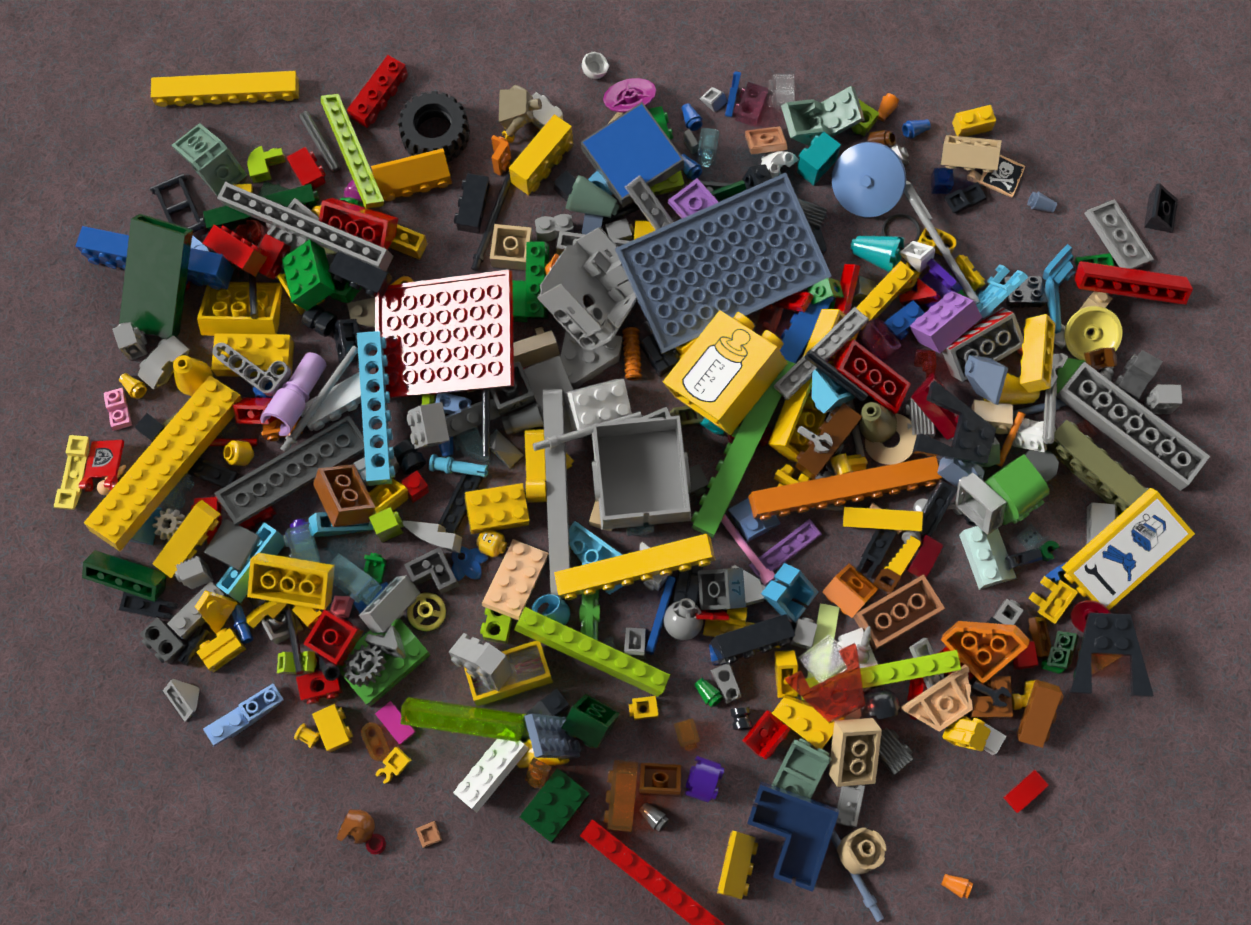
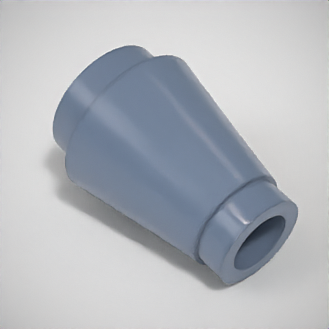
[1027,191,1057,213]

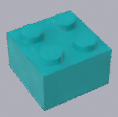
[797,132,841,186]

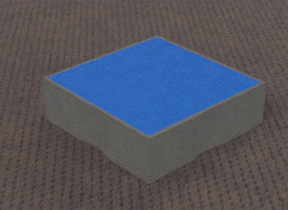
[580,102,684,208]

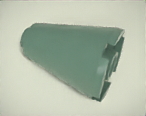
[566,175,619,218]

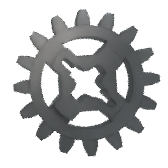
[343,644,387,687]

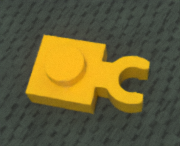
[376,747,412,784]

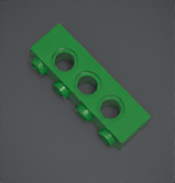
[525,242,549,319]

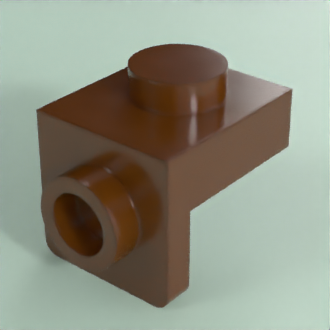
[1084,347,1118,370]

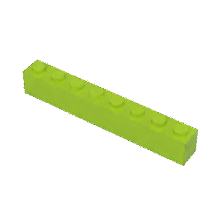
[514,607,670,697]

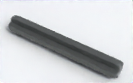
[299,111,340,173]

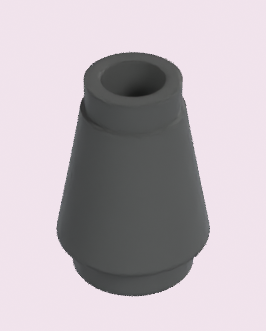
[639,802,670,832]

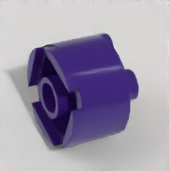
[684,756,724,803]

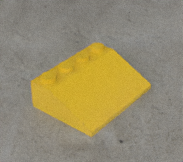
[197,282,282,336]

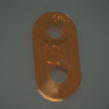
[361,722,390,762]

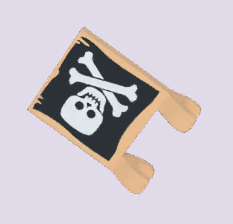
[967,155,1025,197]

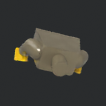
[499,85,542,144]

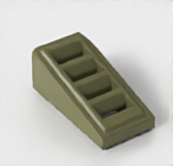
[670,406,704,428]

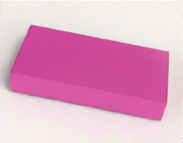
[375,701,416,745]

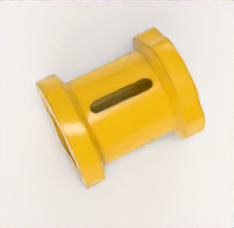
[294,723,320,749]

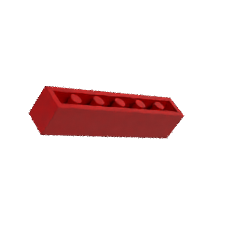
[1074,261,1193,305]

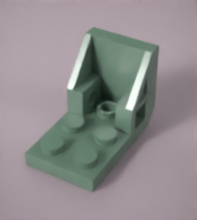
[781,86,865,146]
[172,123,247,196]

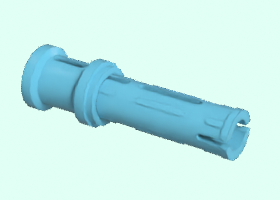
[429,454,488,477]

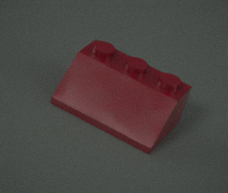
[911,373,959,440]

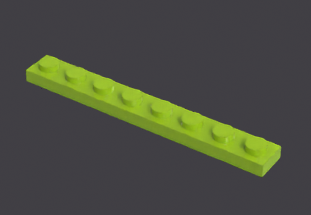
[321,94,384,209]
[798,650,961,700]

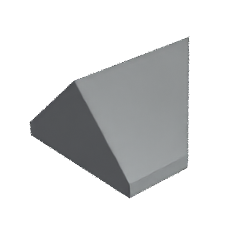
[261,613,303,645]

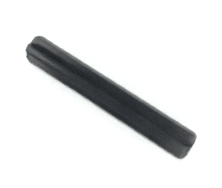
[805,350,868,401]

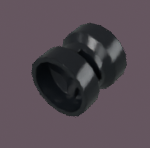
[730,707,753,730]

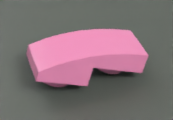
[104,388,132,431]

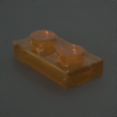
[525,757,551,789]

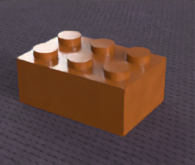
[313,464,375,527]

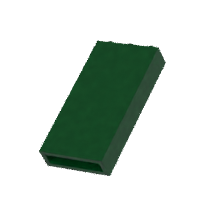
[119,214,193,340]

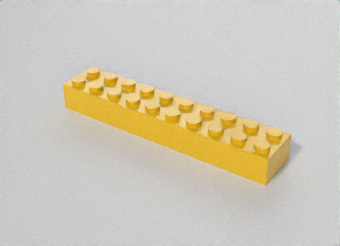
[84,376,242,551]

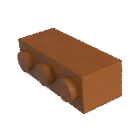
[1016,680,1063,748]

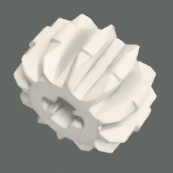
[153,508,185,541]

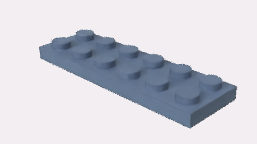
[524,713,581,759]

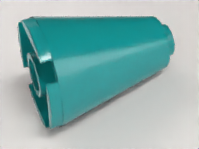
[850,236,904,272]

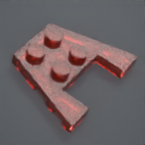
[785,643,866,724]

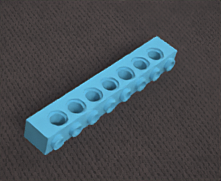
[357,331,395,486]

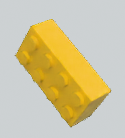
[509,114,573,195]
[211,334,294,377]
[247,553,335,610]

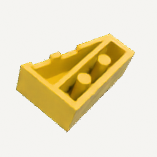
[772,695,846,749]

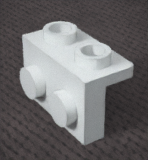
[1012,418,1056,452]

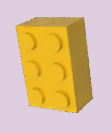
[465,483,529,534]

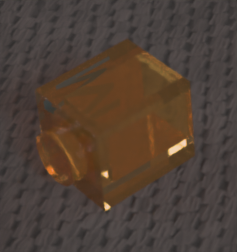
[673,718,700,751]

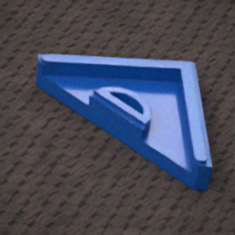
[725,71,741,118]

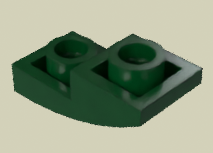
[1047,631,1079,669]

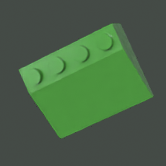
[337,618,431,707]

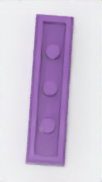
[749,519,822,579]

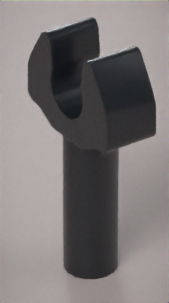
[972,681,1011,708]

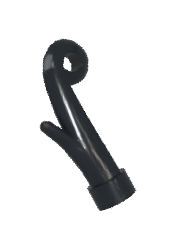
[315,652,340,681]

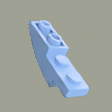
[203,684,284,747]

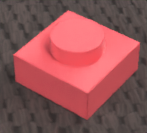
[330,596,354,618]

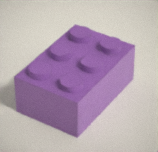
[910,291,983,353]

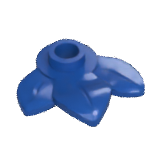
[451,546,488,581]

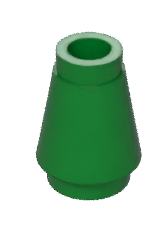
[694,678,723,708]

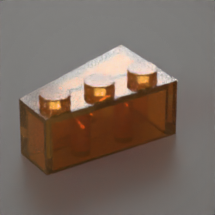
[604,760,638,832]

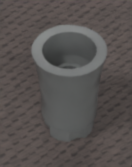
[502,401,544,435]

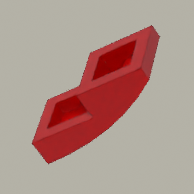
[1003,770,1048,813]

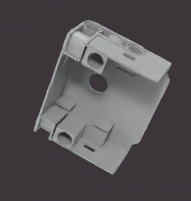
[537,227,637,350]

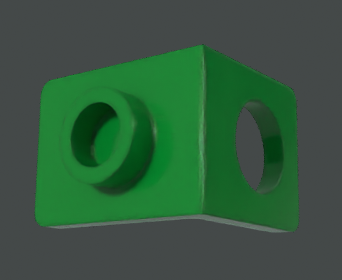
[808,278,844,305]

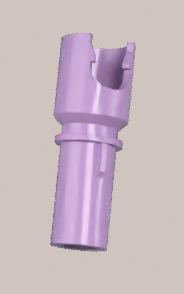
[260,353,327,436]

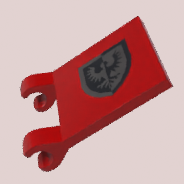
[79,440,125,492]

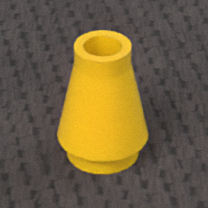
[119,373,147,399]

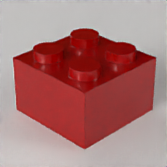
[304,609,364,666]

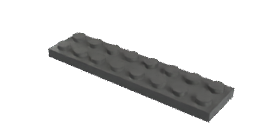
[215,416,364,526]

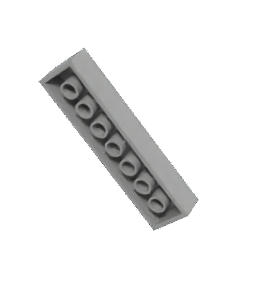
[1056,362,1210,491]

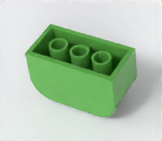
[984,454,1049,525]

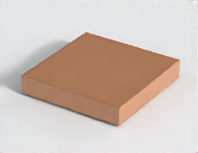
[745,126,787,154]

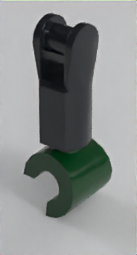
[1005,541,1060,570]

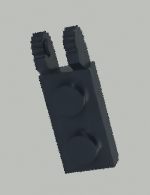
[856,529,897,578]
[119,592,178,620]

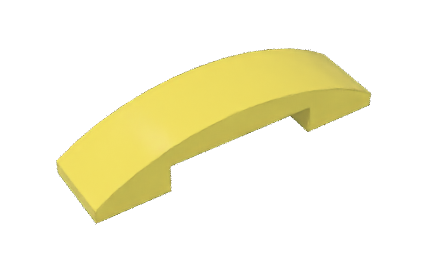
[54,435,89,510]

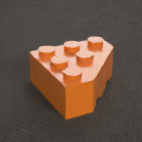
[941,621,1030,684]

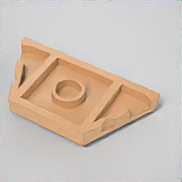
[901,665,973,732]

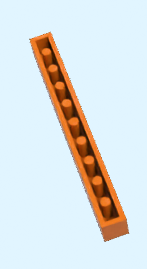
[748,456,942,520]

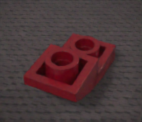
[907,535,943,577]

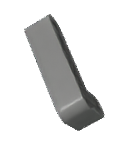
[213,343,291,397]

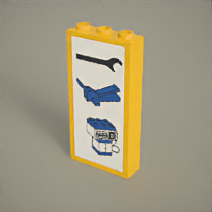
[1061,488,1195,610]

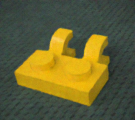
[1029,576,1078,624]

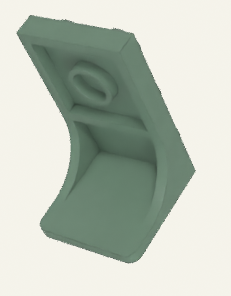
[772,739,832,799]

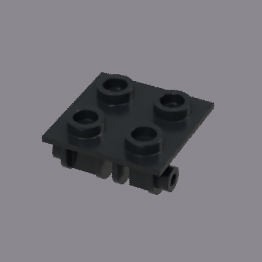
[1004,276,1048,308]

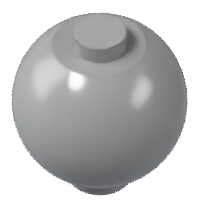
[664,598,703,640]

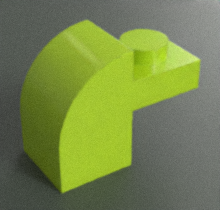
[247,146,286,183]
[277,651,317,675]

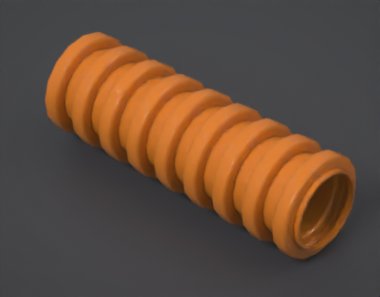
[622,327,642,380]

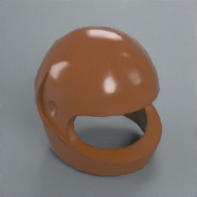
[336,809,375,844]

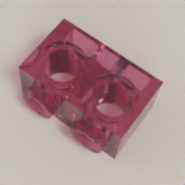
[734,82,769,127]

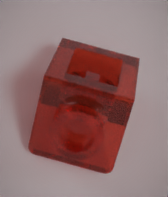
[914,350,937,379]

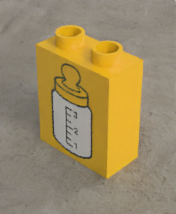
[663,311,787,435]

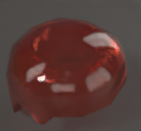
[236,220,265,246]

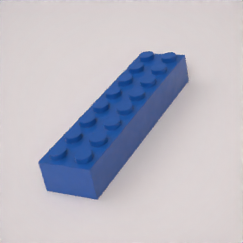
[75,226,234,290]

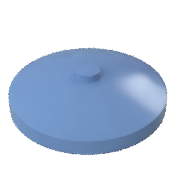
[832,142,906,217]

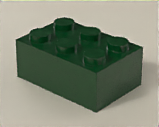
[561,694,620,748]
[519,768,590,843]

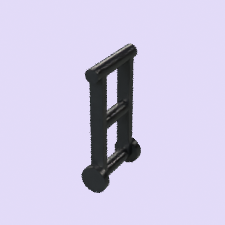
[150,173,208,233]

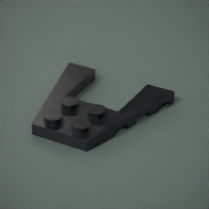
[912,381,996,465]
[1069,613,1154,697]

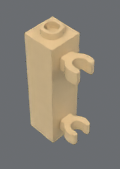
[513,327,560,368]

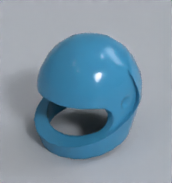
[532,594,571,625]

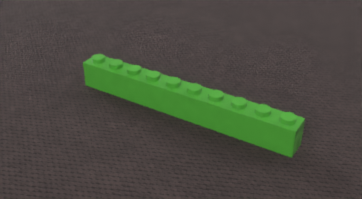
[691,359,795,538]

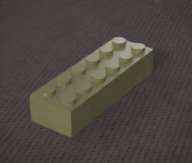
[1046,420,1148,514]

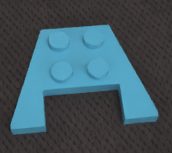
[976,264,1028,318]

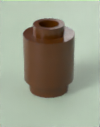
[867,130,896,148]

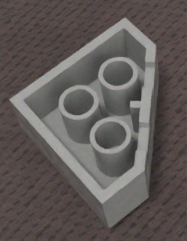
[560,330,623,390]
[449,633,513,691]

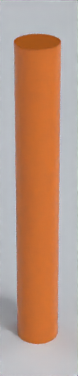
[996,411,1026,467]

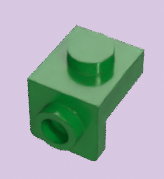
[362,553,387,584]

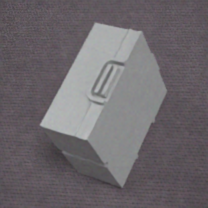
[592,416,691,530]

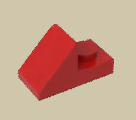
[899,278,942,306]

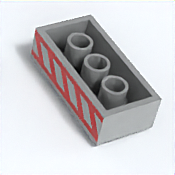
[942,307,1024,382]

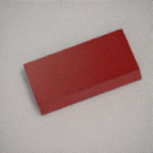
[774,291,813,312]

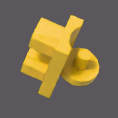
[774,464,810,487]

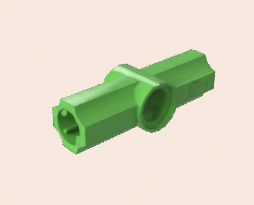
[580,590,600,641]

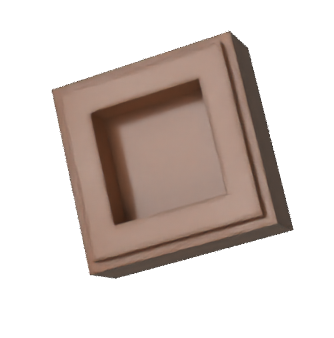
[416,821,442,848]

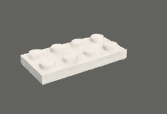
[453,730,529,813]

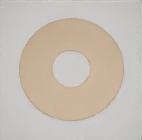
[865,414,917,465]

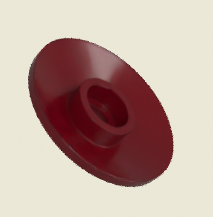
[1071,600,1111,633]

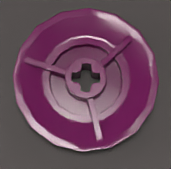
[603,78,656,113]

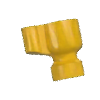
[1012,680,1035,710]

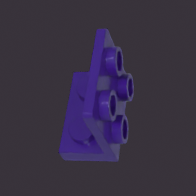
[912,258,963,308]

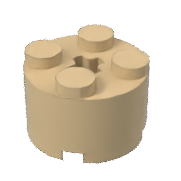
[837,828,886,874]

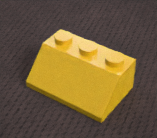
[717,831,758,899]

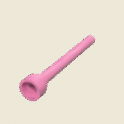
[721,514,775,587]

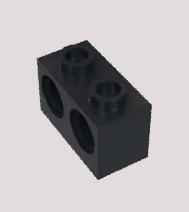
[332,319,359,363]

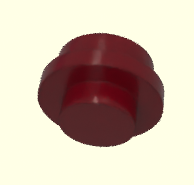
[366,834,386,855]

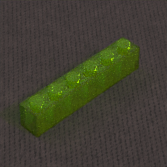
[401,697,525,742]

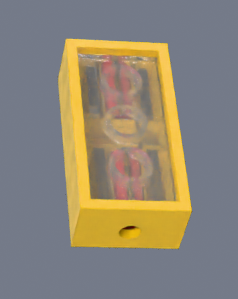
[464,641,553,707]

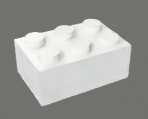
[564,379,632,430]

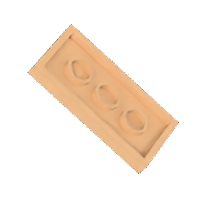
[482,539,549,620]

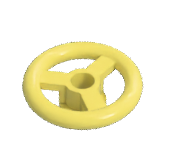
[407,593,446,631]

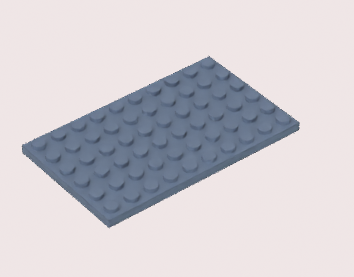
[615,173,831,353]

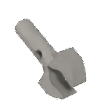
[797,426,833,453]

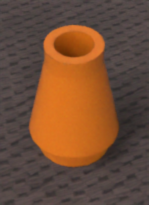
[878,93,899,122]
[941,874,973,899]

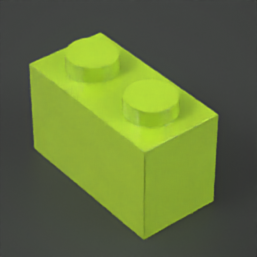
[369,507,404,543]

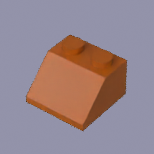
[822,563,878,618]

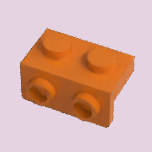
[491,135,511,176]

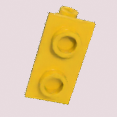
[955,254,986,292]

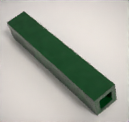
[203,184,320,232]

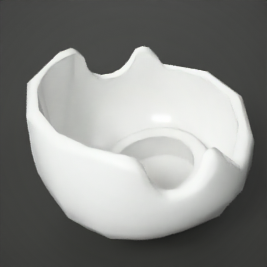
[582,52,609,79]

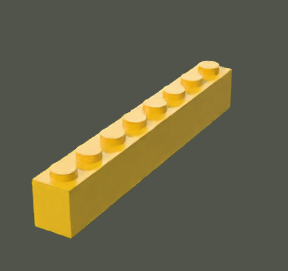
[151,71,299,107]
[554,534,715,600]

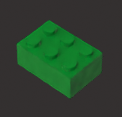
[282,239,335,311]

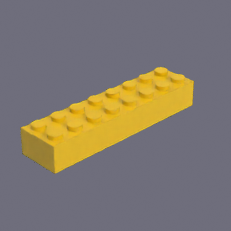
[768,309,859,462]

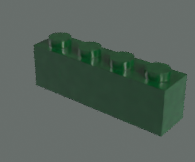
[82,550,167,602]

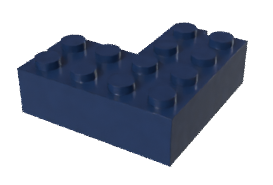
[747,782,839,892]

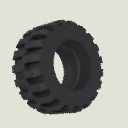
[398,91,470,162]

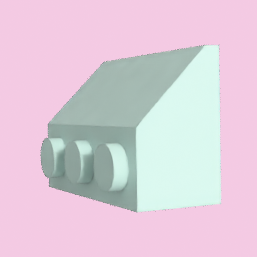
[959,526,1016,590]

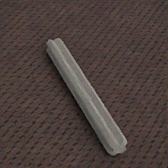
[1043,380,1057,444]

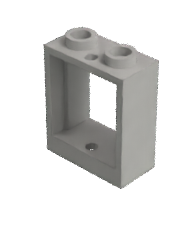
[955,473,1006,535]

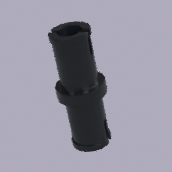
[177,626,210,666]

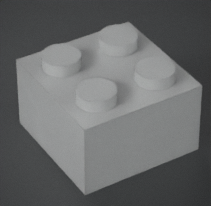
[407,402,449,449]

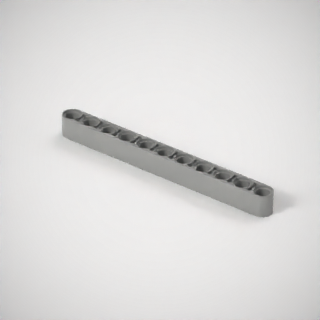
[543,389,571,599]

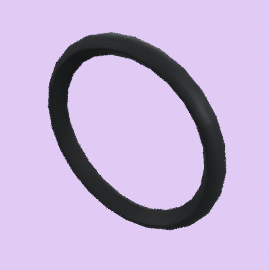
[882,213,921,250]

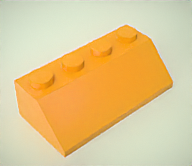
[371,149,452,201]

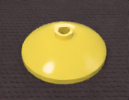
[1064,306,1123,361]

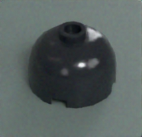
[860,686,902,719]

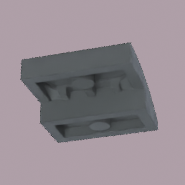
[204,519,260,571]

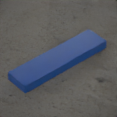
[645,576,676,655]

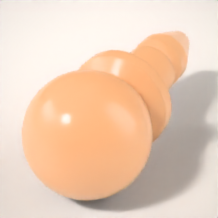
[97,465,126,495]

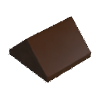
[639,763,681,797]

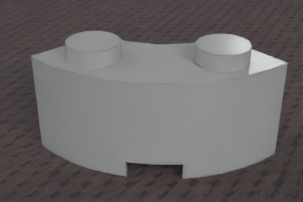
[138,336,190,389]

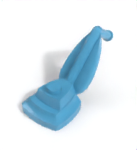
[1043,244,1075,334]

